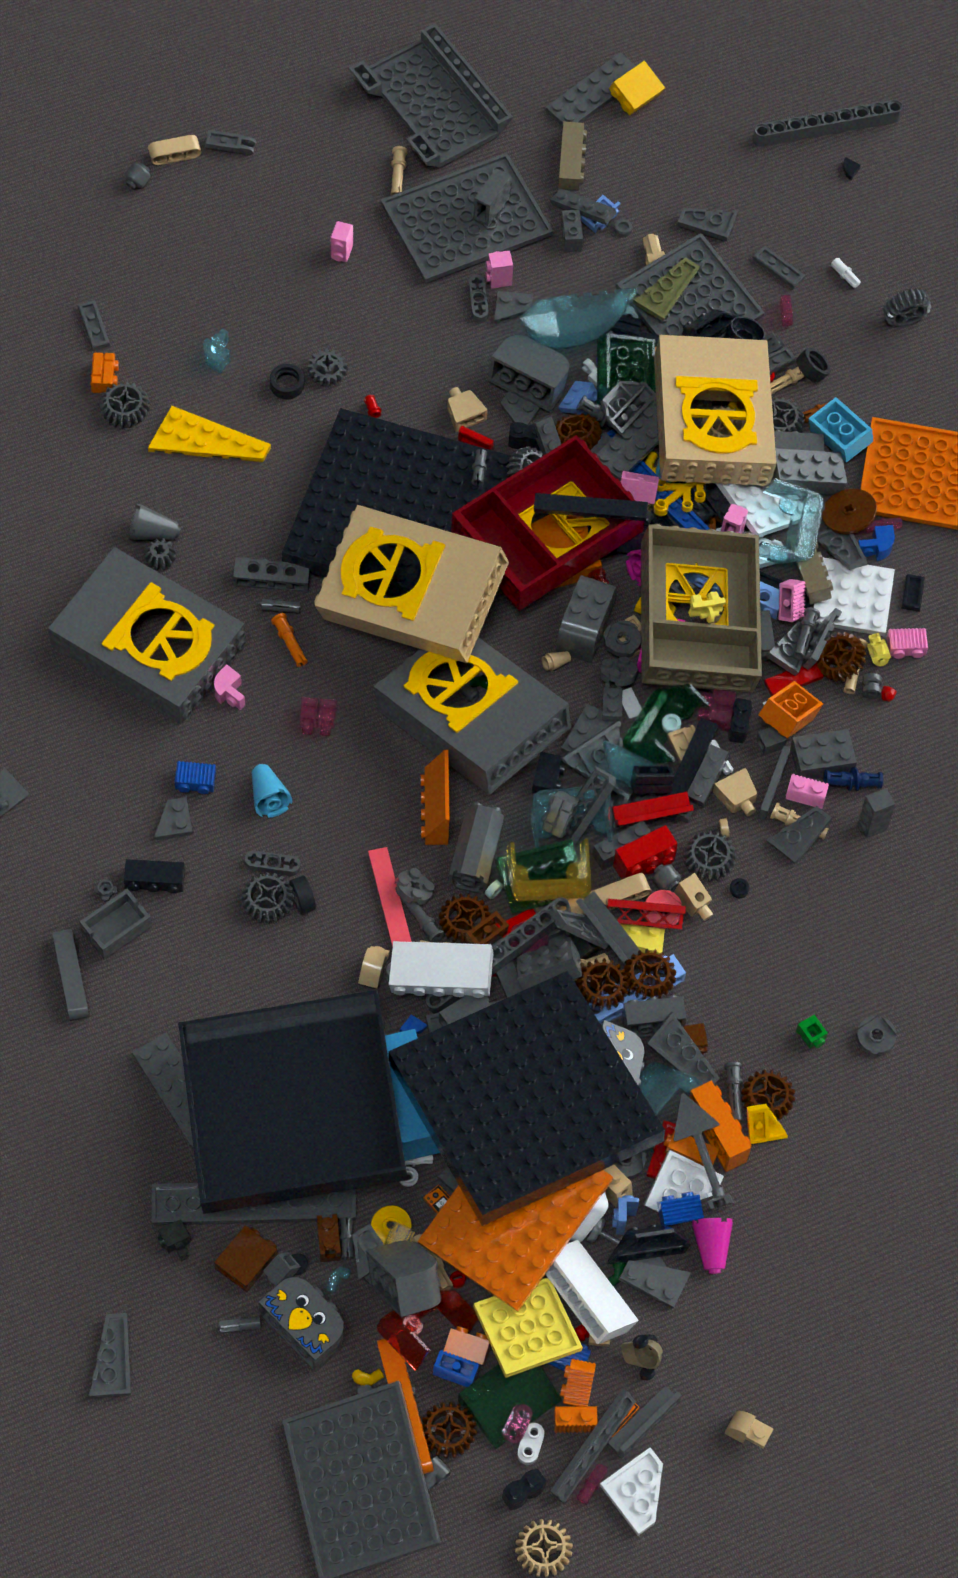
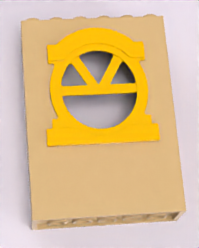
[654,335,776,486]
[314,505,509,663]

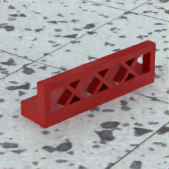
[612,792,694,826]
[606,898,686,929]

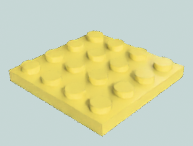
[473,1278,583,1378]

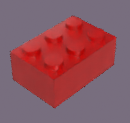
[613,825,678,880]

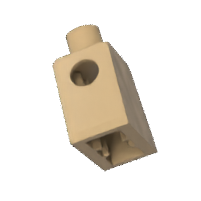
[447,387,487,432]
[713,768,757,816]
[673,873,713,921]
[603,1165,633,1207]

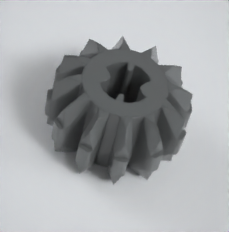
[144,538,176,570]

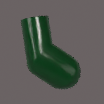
[469,675,488,689]
[607,1262,626,1287]

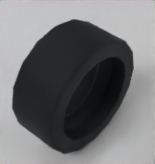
[796,347,831,383]
[270,364,304,400]
[289,875,316,914]

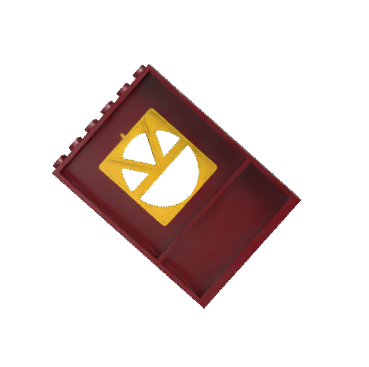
[451,435,644,611]

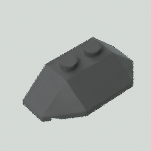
[600,381,656,434]

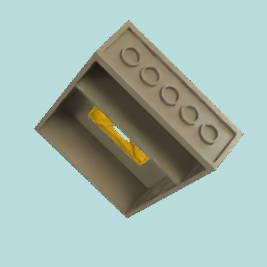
[641,524,762,693]

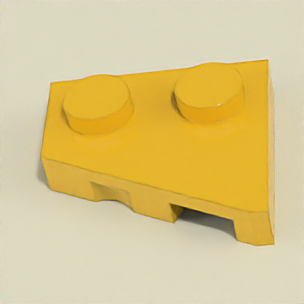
[747,1104,788,1144]

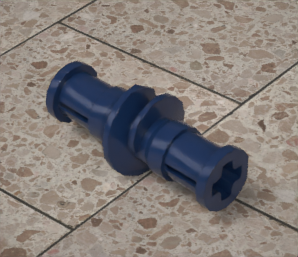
[823,767,883,791]

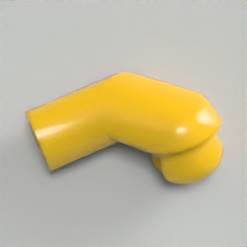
[645,452,658,474]
[352,1369,384,1386]

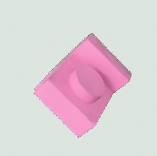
[214,664,245,710]

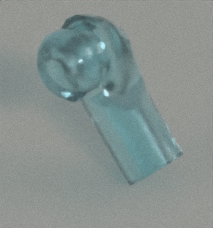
[326,1266,350,1293]

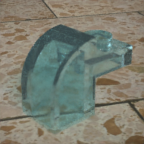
[203,328,231,373]

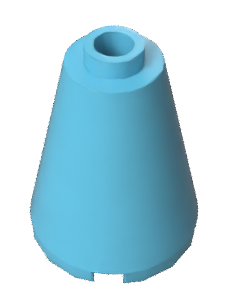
[252,764,292,818]

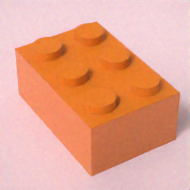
[758,681,823,739]

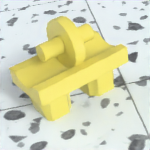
[688,591,726,623]
[867,633,891,666]

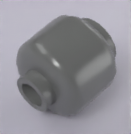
[125,162,151,189]
[653,864,681,892]

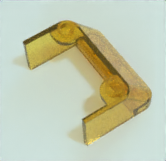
[507,839,591,902]

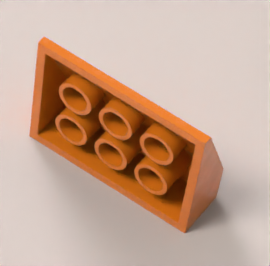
[531,515,602,588]
[421,750,449,845]

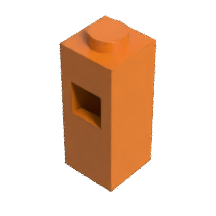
[663,1130,719,1166]

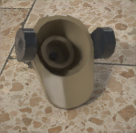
[621,1334,663,1381]

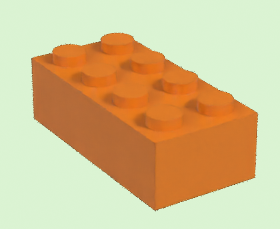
[689,1080,752,1172]

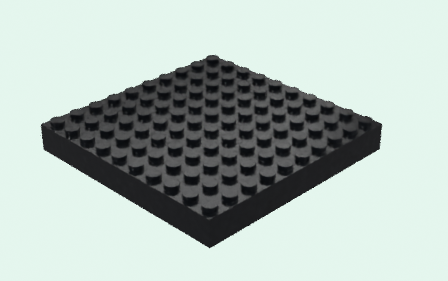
[282,408,511,597]
[389,971,665,1226]
[178,990,408,1214]

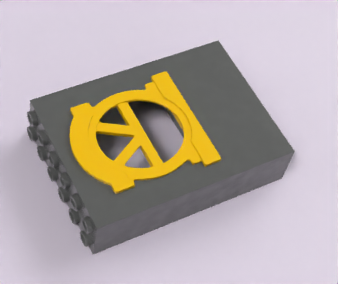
[48,547,246,725]
[374,637,571,795]

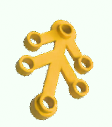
[653,479,706,516]

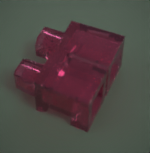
[697,689,736,732]
[300,697,337,736]

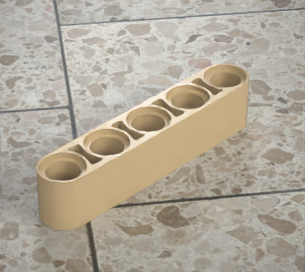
[557,873,651,915]

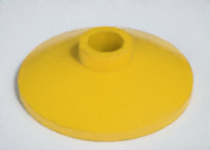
[371,1205,412,1245]

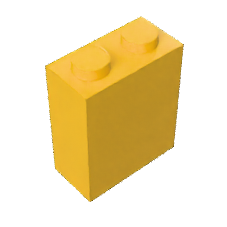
[609,60,665,116]

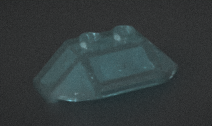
[603,740,657,787]

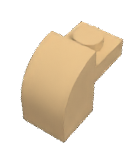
[358,946,390,988]
[725,1411,773,1449]

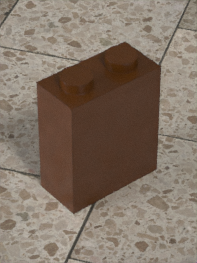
[214,1225,278,1293]

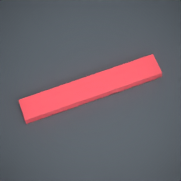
[368,847,412,949]

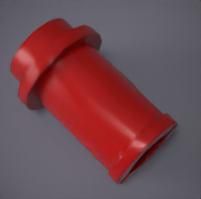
[364,395,382,418]

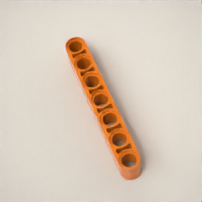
[377,1335,434,1474]

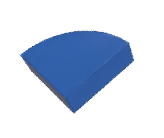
[400,1014,427,1033]

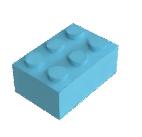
[808,397,873,462]

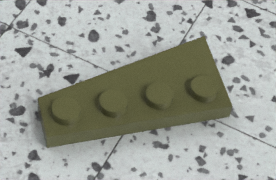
[633,257,700,322]

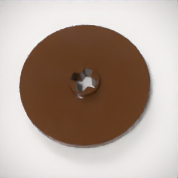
[822,489,877,534]

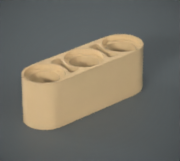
[148,135,201,165]

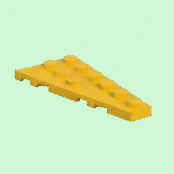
[148,406,271,462]

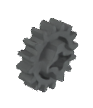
[308,349,347,386]

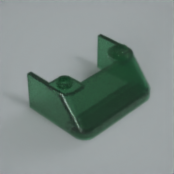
[622,684,709,764]

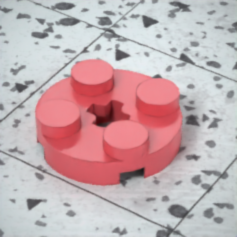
[643,890,682,929]

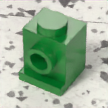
[796,1014,828,1048]

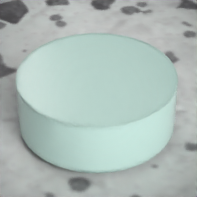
[662,714,681,733]
[485,880,503,899]

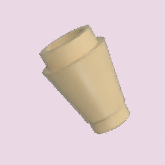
[542,651,571,671]

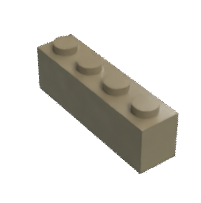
[558,121,587,190]
[789,531,834,605]

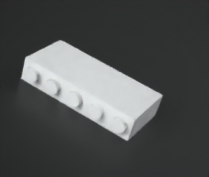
[389,941,494,998]
[545,1240,639,1344]

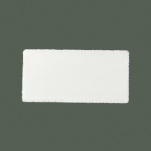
[622,687,644,719]

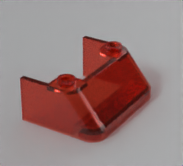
[377,1290,478,1371]

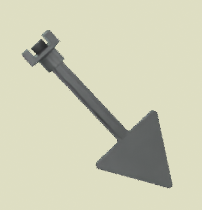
[673,1093,735,1211]

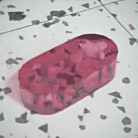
[780,295,793,326]
[503,1404,532,1443]

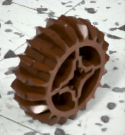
[555,413,602,451]
[817,632,867,682]
[439,893,491,944]
[623,948,676,1000]
[576,958,630,1011]
[741,1069,795,1120]
[422,1402,477,1459]

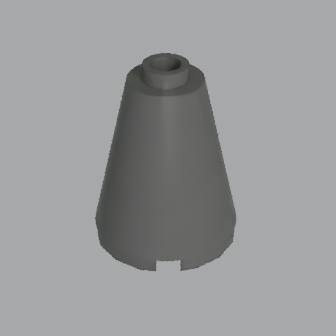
[128,503,181,540]

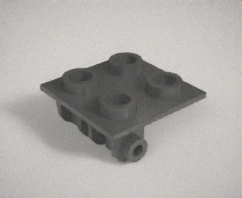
[0,768,30,817]

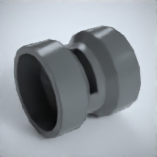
[863,673,882,699]

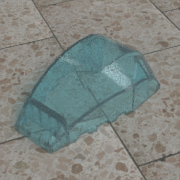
[521,287,637,349]

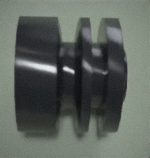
[723,316,765,340]

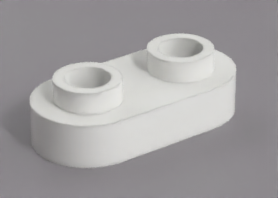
[517,1423,544,1465]

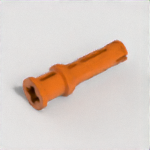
[271,613,308,667]

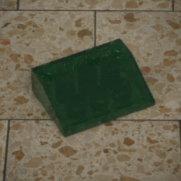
[597,333,655,407]
[495,839,586,914]
[458,1364,562,1449]

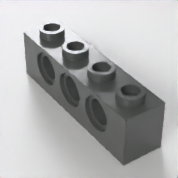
[233,557,310,592]

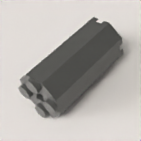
[448,802,504,893]

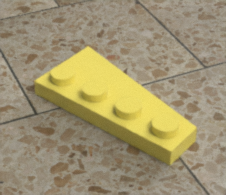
[620,923,665,954]

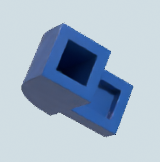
[858,525,895,561]

